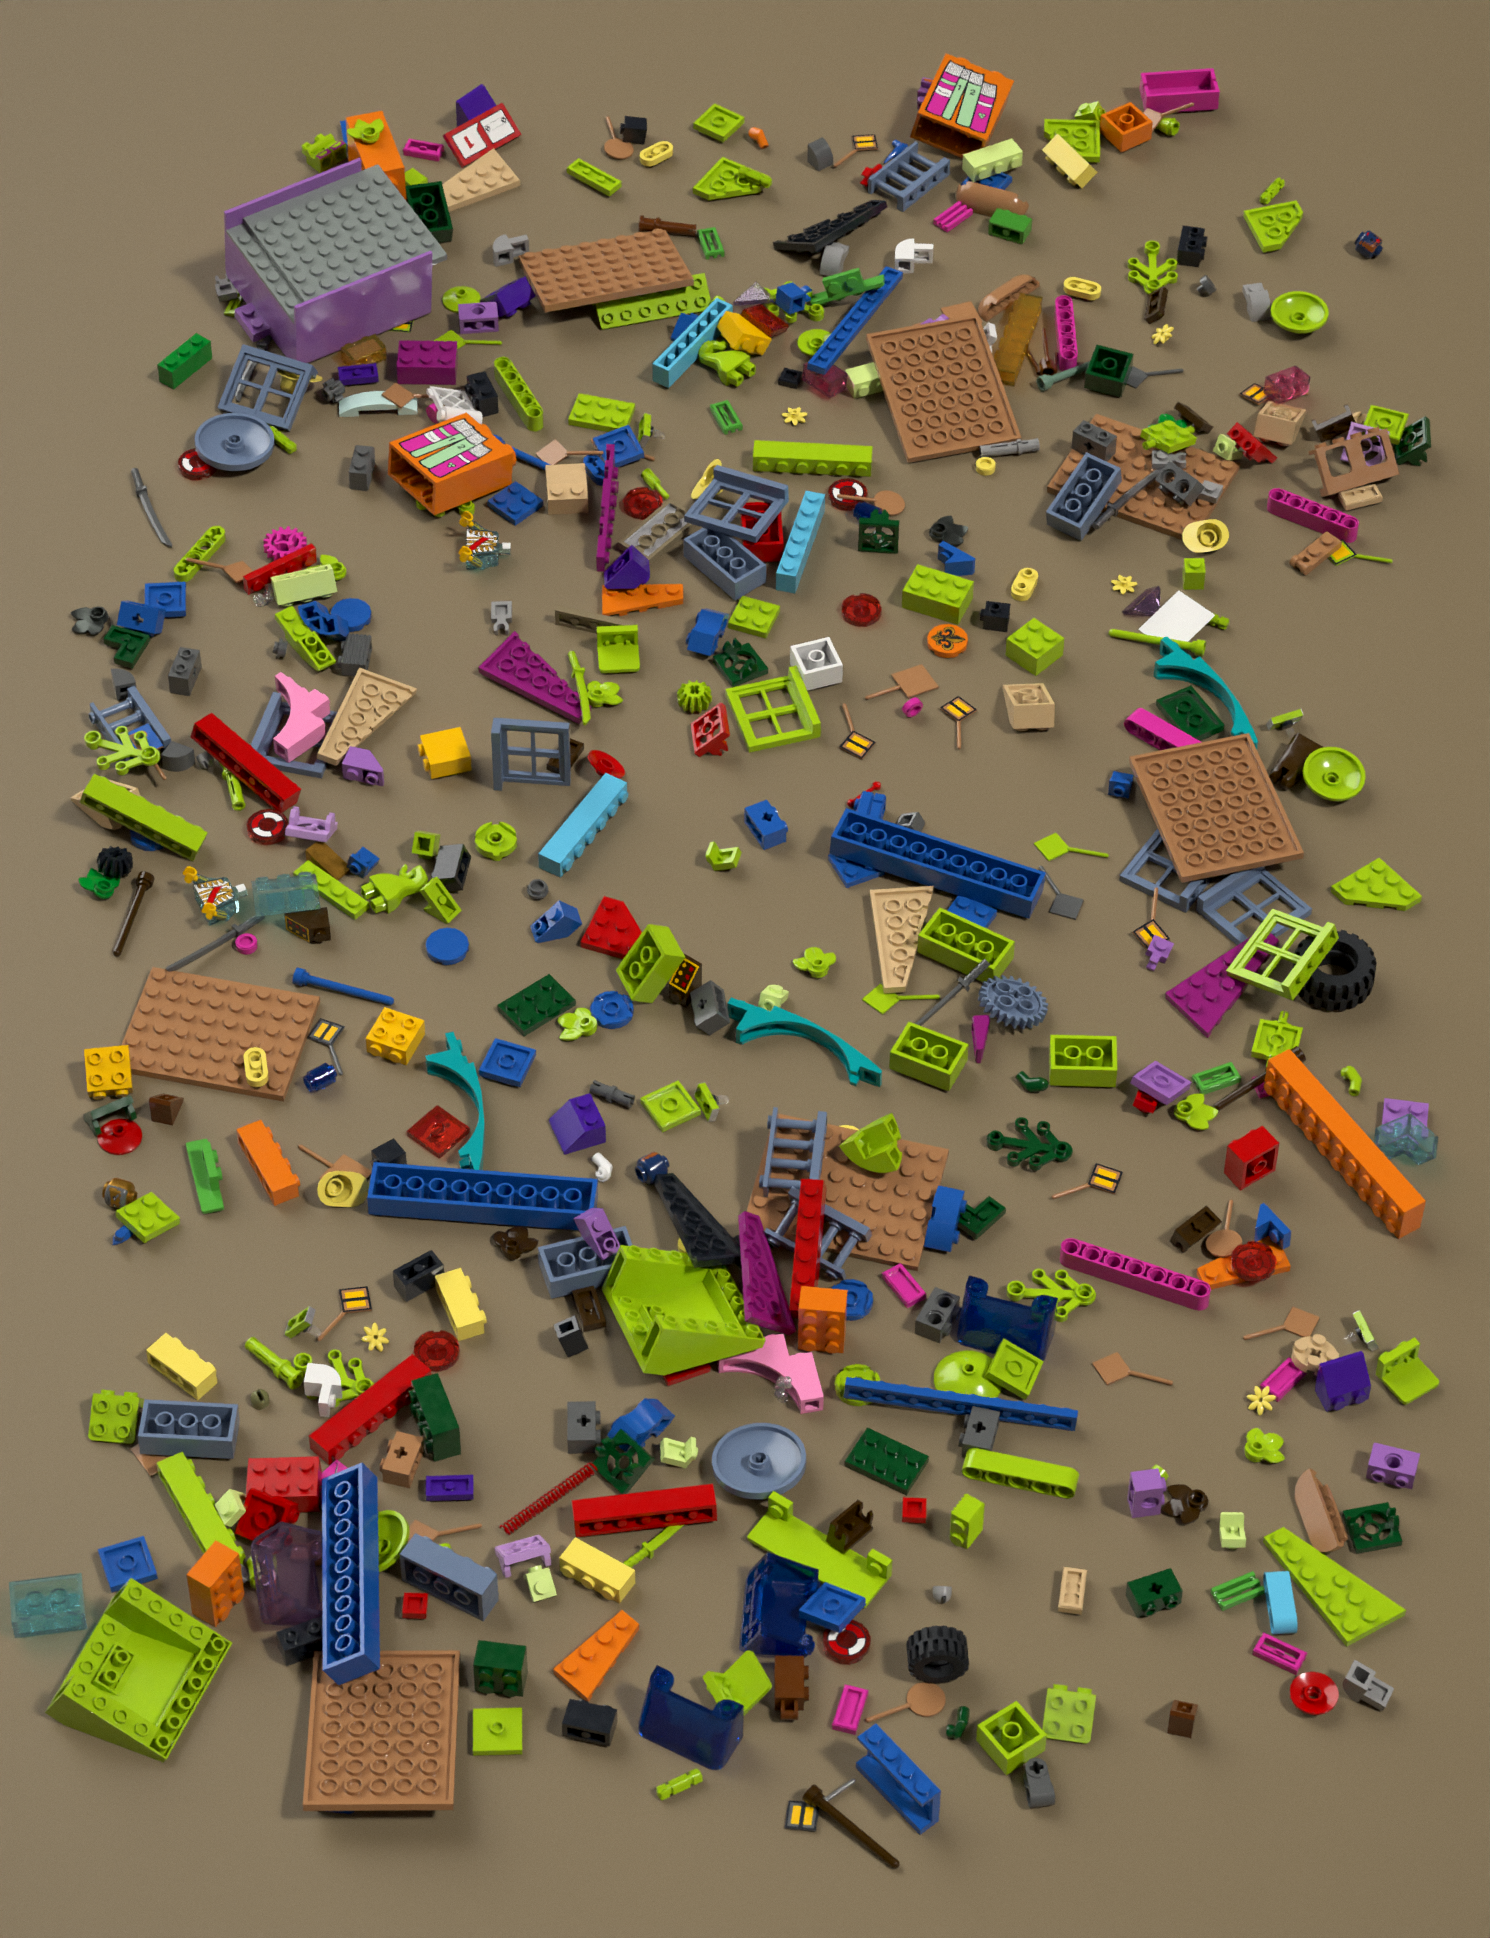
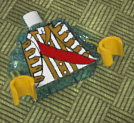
[458,511,511,570]
[183,866,248,926]

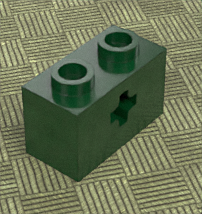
[1126,1568,1183,1618]

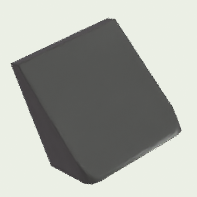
[897,812,925,832]

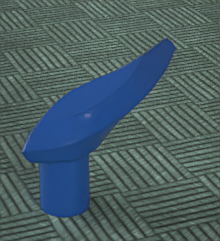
[884,139,908,165]
[113,1225,134,1245]

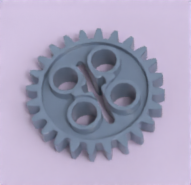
[978,975,1048,1029]

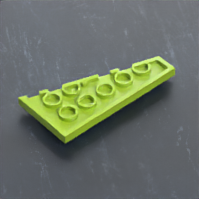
[1263,1527,1406,1647]

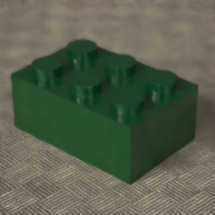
[406,181,453,243]
[408,1373,461,1462]

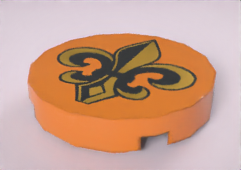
[927,624,968,658]

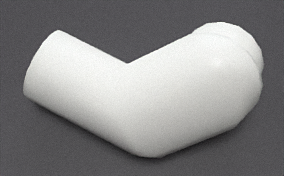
[592,1153,613,1182]

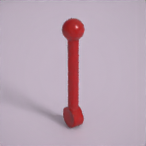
[847,781,881,807]

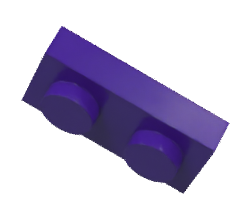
[338,363,379,385]
[426,1475,474,1501]

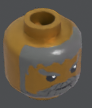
[102,1178,138,1209]

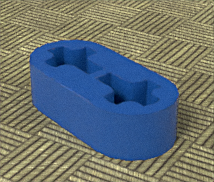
[583,455,605,486]

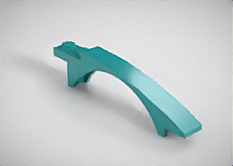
[1154,636,1258,749]
[727,997,882,1087]
[425,1031,485,1170]

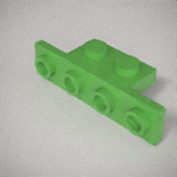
[810,268,885,306]
[186,1139,224,1214]

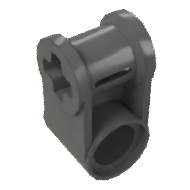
[1023,1758,1055,1808]

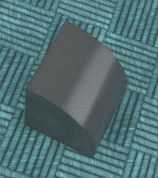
[807,137,833,171]
[111,669,137,701]
[161,741,195,772]

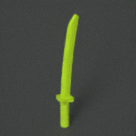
[568,651,591,725]
[623,1525,684,1568]

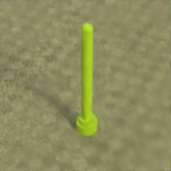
[1109,629,1206,657]

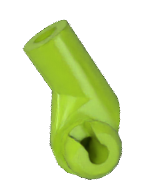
[1340,1066,1362,1096]

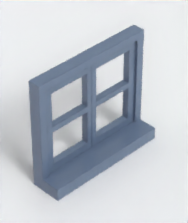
[218,344,318,432]
[684,465,789,543]
[251,692,337,779]
[491,718,571,791]
[1119,829,1215,913]
[1196,866,1312,945]

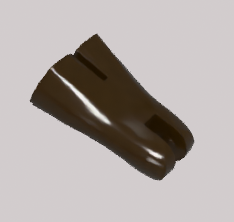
[1269,733,1323,790]

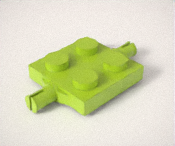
[1140,420,1197,454]
[1251,1011,1303,1070]

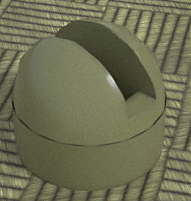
[250,1389,269,1410]

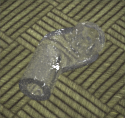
[253,583,274,607]
[774,1376,792,1403]

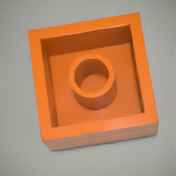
[1100,102,1153,152]

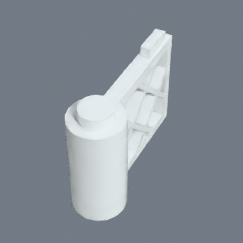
[426,386,482,424]

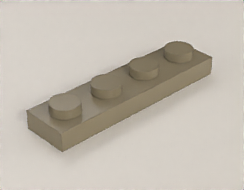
[555,605,635,634]

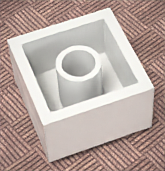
[790,637,843,691]

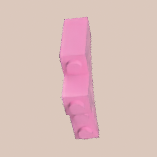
[273,672,330,763]
[717,1334,824,1414]

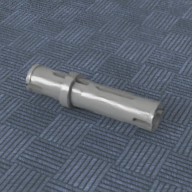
[979,438,1040,458]

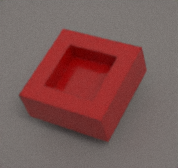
[1132,1089,1158,1114]
[902,1497,927,1523]
[402,1592,429,1619]

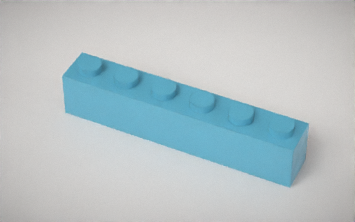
[652,298,733,388]
[776,491,825,594]
[538,773,629,878]

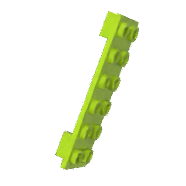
[592,273,711,330]
[747,1491,892,1608]

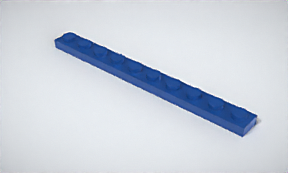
[807,266,903,375]
[844,1377,1078,1431]

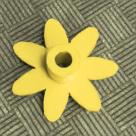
[1151,324,1174,344]
[782,407,807,426]
[1111,575,1137,595]
[362,1322,389,1352]
[1247,1386,1276,1416]

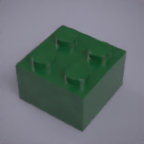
[1084,344,1134,397]
[473,1640,528,1697]

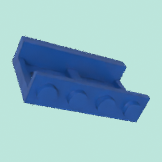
[856,1724,941,1835]

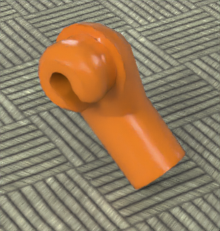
[748,127,769,149]

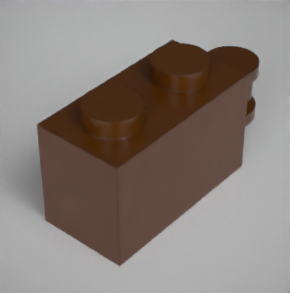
[774,1656,809,1720]

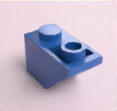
[530,900,582,943]

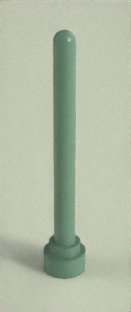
[1036,361,1090,392]

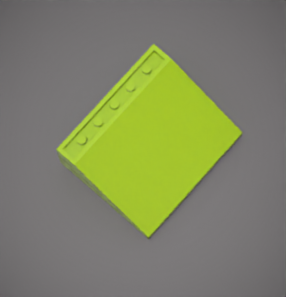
[602,1245,766,1375]
[45,1578,232,1763]

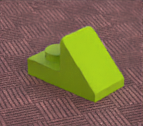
[419,877,462,924]

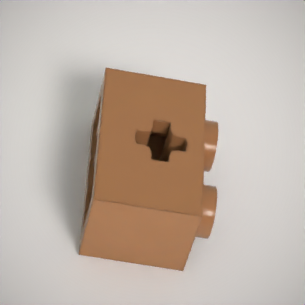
[379,1431,425,1488]

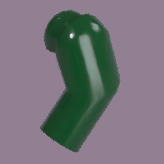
[1016,1071,1049,1092]
[946,1706,970,1740]

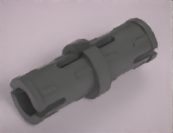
[589,1080,635,1109]

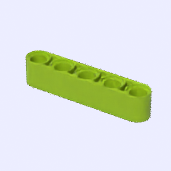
[494,357,544,432]
[962,1448,1079,1499]

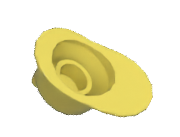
[277,369,323,394]
[691,459,723,499]
[1182,519,1229,553]
[317,1171,369,1207]

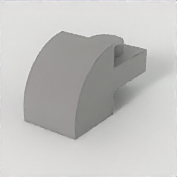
[493,234,529,267]
[820,242,849,276]
[1242,283,1271,322]
[1343,1660,1394,1711]

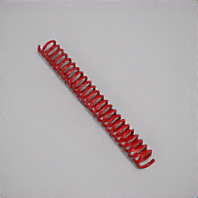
[499,1463,598,1535]

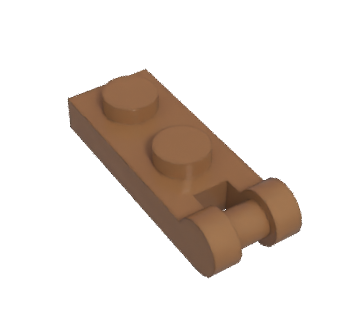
[1289,531,1342,575]

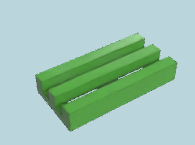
[697,227,724,260]
[710,400,743,435]
[1192,1062,1241,1095]
[1211,1571,1265,1611]

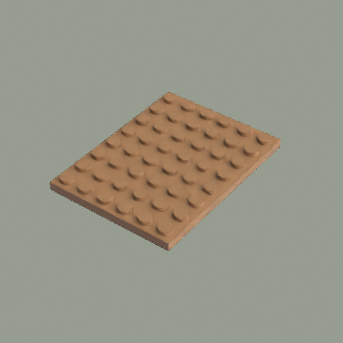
[518,229,694,312]
[866,314,1021,463]
[1047,414,1240,540]
[1129,733,1304,883]
[121,967,320,1102]
[746,1114,949,1271]
[303,1650,460,1811]

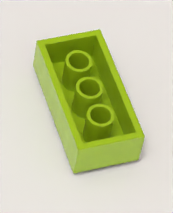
[917,907,1015,982]

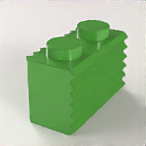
[988,208,1032,245]

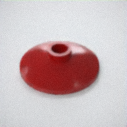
[588,750,625,779]
[97,1118,142,1155]
[1289,1672,1339,1715]

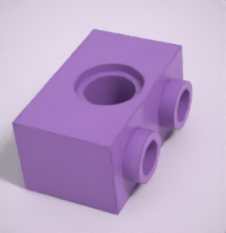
[458,302,499,334]
[1366,1443,1420,1489]
[1127,1468,1166,1518]

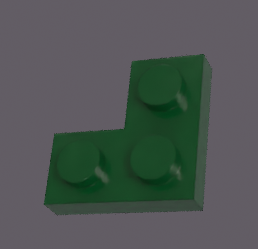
[104,625,150,669]
[958,1196,1006,1240]

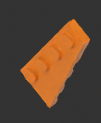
[602,584,683,616]
[1196,1236,1291,1290]
[553,1610,639,1702]

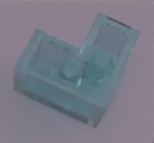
[1374,1113,1438,1165]

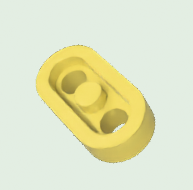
[640,141,673,167]
[1063,277,1101,300]
[1011,568,1038,601]
[244,1047,268,1087]

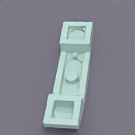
[339,391,418,417]

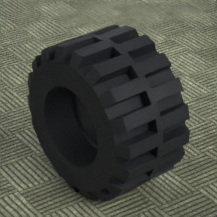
[906,1625,969,1684]

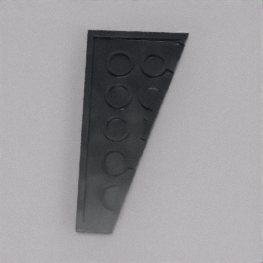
[773,200,887,253]
[653,1173,741,1268]

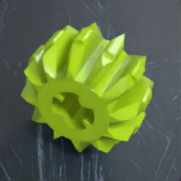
[677,680,712,714]

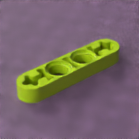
[174,526,226,582]

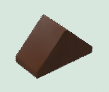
[149,1093,184,1126]
[1167,1700,1198,1738]

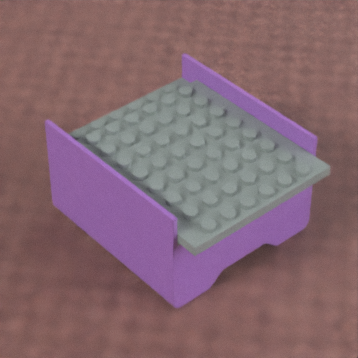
[224,158,447,363]

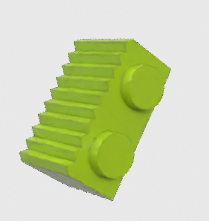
[949,1494,985,1549]

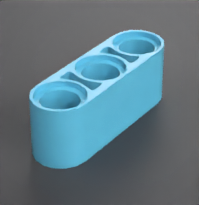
[1263,1571,1298,1634]

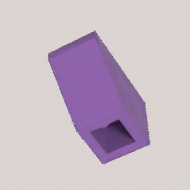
[342,746,384,786]
[573,1208,620,1260]

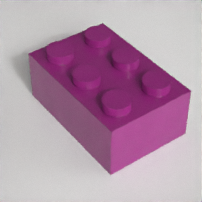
[397,340,458,385]

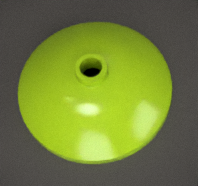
[1271,291,1329,334]
[1303,747,1366,801]
[934,1350,1002,1398]
[378,1510,410,1572]

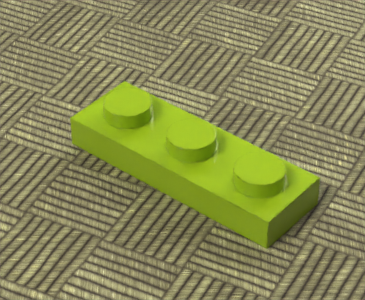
[567,158,622,197]

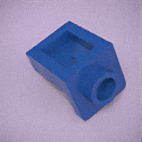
[1108,771,1134,798]
[346,847,380,879]

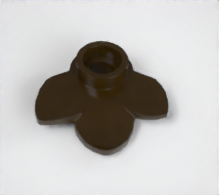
[494,1226,538,1260]
[1162,1484,1208,1524]

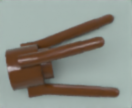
[1026,328,1058,376]

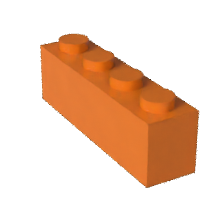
[236,1120,301,1206]

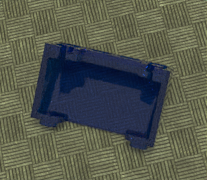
[957,1275,1058,1361]
[739,1552,820,1658]
[638,1665,744,1770]

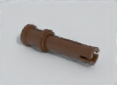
[639,215,697,237]

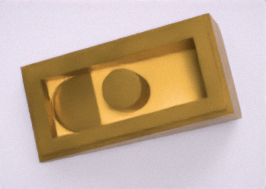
[305,841,350,880]

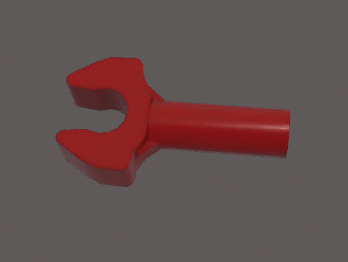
[860,164,883,187]

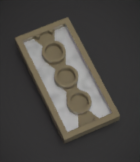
[618,499,697,565]

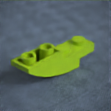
[275,606,336,672]

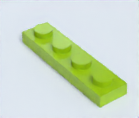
[293,860,370,920]

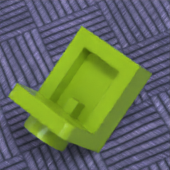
[1074,101,1106,121]
[705,842,742,871]

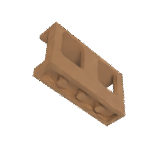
[1309,427,1399,497]

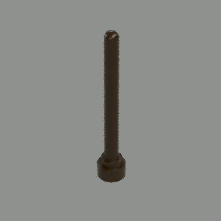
[113,871,155,957]
[1214,1046,1306,1111]
[802,1784,900,1869]

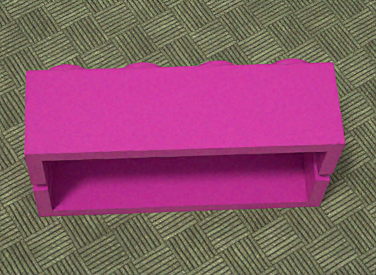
[1139,68,1220,113]

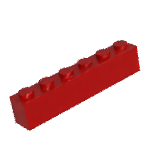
[190,712,301,814]
[789,1179,827,1318]
[309,1354,432,1465]
[572,1484,717,1537]

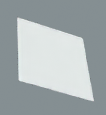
[1138,591,1215,642]

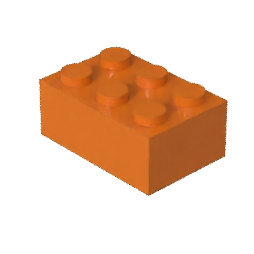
[798,1286,848,1353]
[186,1540,244,1628]

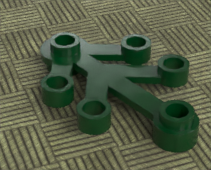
[986,1117,1073,1171]

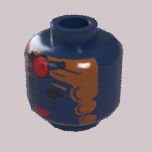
[1354,230,1383,259]
[635,1152,669,1185]

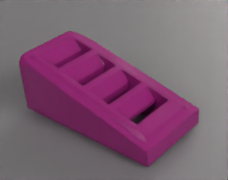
[971,1015,990,1063]

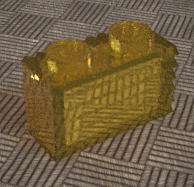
[341,334,387,366]

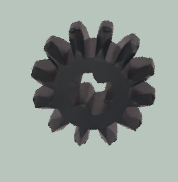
[97,846,133,879]

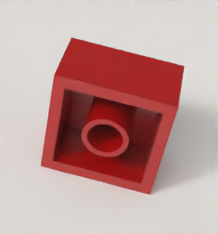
[1224,1126,1279,1191]

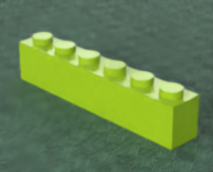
[753,440,873,477]
[79,773,208,861]
[157,1452,246,1565]

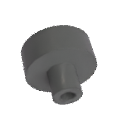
[1197,275,1217,295]

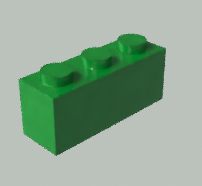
[157,333,212,390]

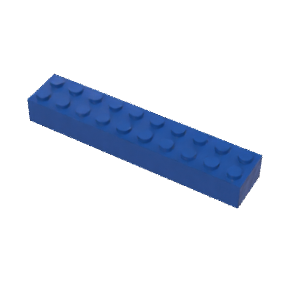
[829,808,1046,919]
[367,1162,598,1230]
[322,1462,380,1685]

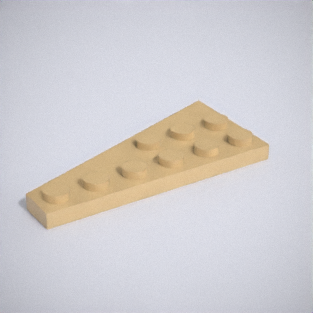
[442,148,520,212]
[317,668,417,766]
[870,886,934,994]

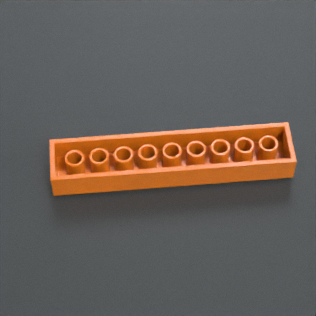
[1264,1049,1426,1239]

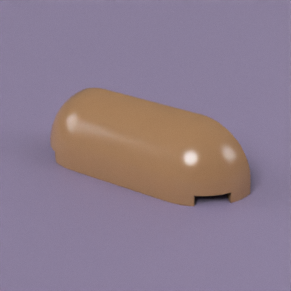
[956,182,1029,217]
[978,274,1040,322]
[1295,1468,1348,1553]

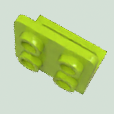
[597,625,640,673]
[1375,1337,1439,1405]
[88,1390,144,1444]
[702,1650,772,1718]
[1042,1684,1096,1743]

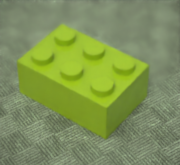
[902,564,974,625]
[616,924,685,1003]
[889,1022,969,1091]
[1049,1035,1117,1087]

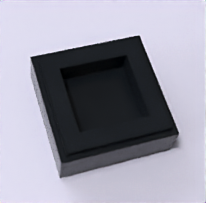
[778,367,803,389]

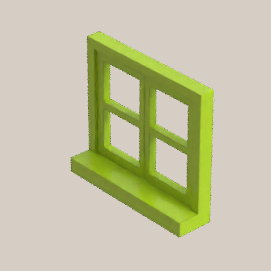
[725,665,821,753]
[1226,909,1339,1001]

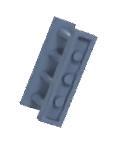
[868,141,950,212]
[88,686,171,770]
[759,1107,828,1198]
[764,1186,872,1280]

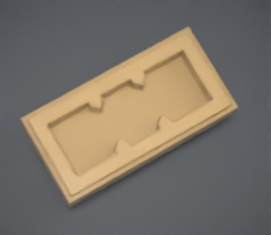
[1338,484,1383,511]
[1058,1567,1087,1615]

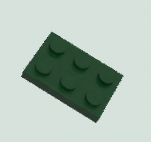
[1156,685,1225,741]
[497,974,576,1036]
[844,1427,929,1496]

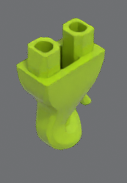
[698,340,756,387]
[360,864,428,914]

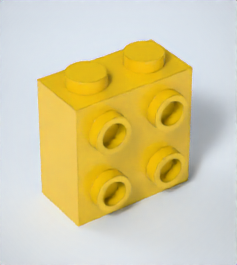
[716,311,772,355]
[417,727,472,779]
[366,1007,425,1065]
[84,1045,133,1100]

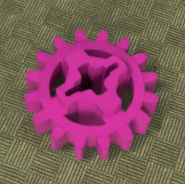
[263,526,307,561]

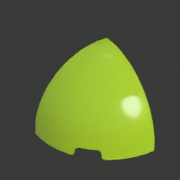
[839,1113,902,1173]

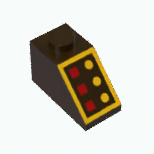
[284,907,331,943]
[669,954,702,1007]

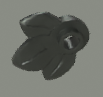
[929,516,968,545]
[71,606,109,635]

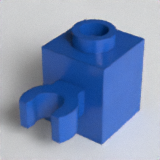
[775,282,812,314]

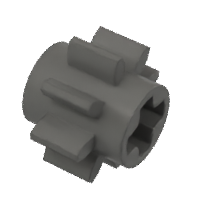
[321,378,345,404]

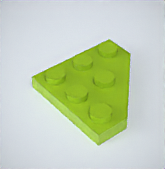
[1044,119,1100,163]
[693,157,770,200]
[1243,200,1303,253]
[1331,858,1422,911]

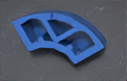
[298,601,349,641]
[686,608,729,656]
[924,1185,967,1252]
[607,1398,675,1453]

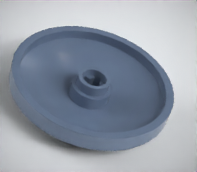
[195,413,274,471]
[712,1423,807,1499]

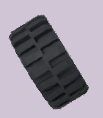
[1292,930,1377,1011]

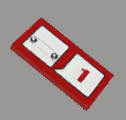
[443,102,522,168]

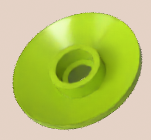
[442,286,481,313]
[797,329,831,357]

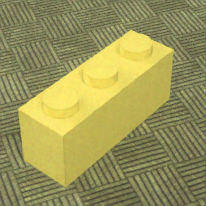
[1042,133,1097,188]
[435,1268,487,1341]
[146,1333,217,1400]
[559,1537,635,1604]

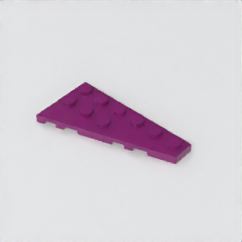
[596,444,619,572]
[478,631,591,724]
[1165,932,1279,1038]
[738,1211,796,1336]

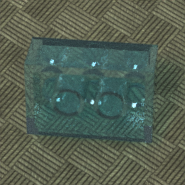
[251,872,320,917]
[9,1573,87,1638]

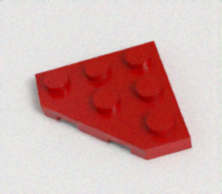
[581,896,642,959]

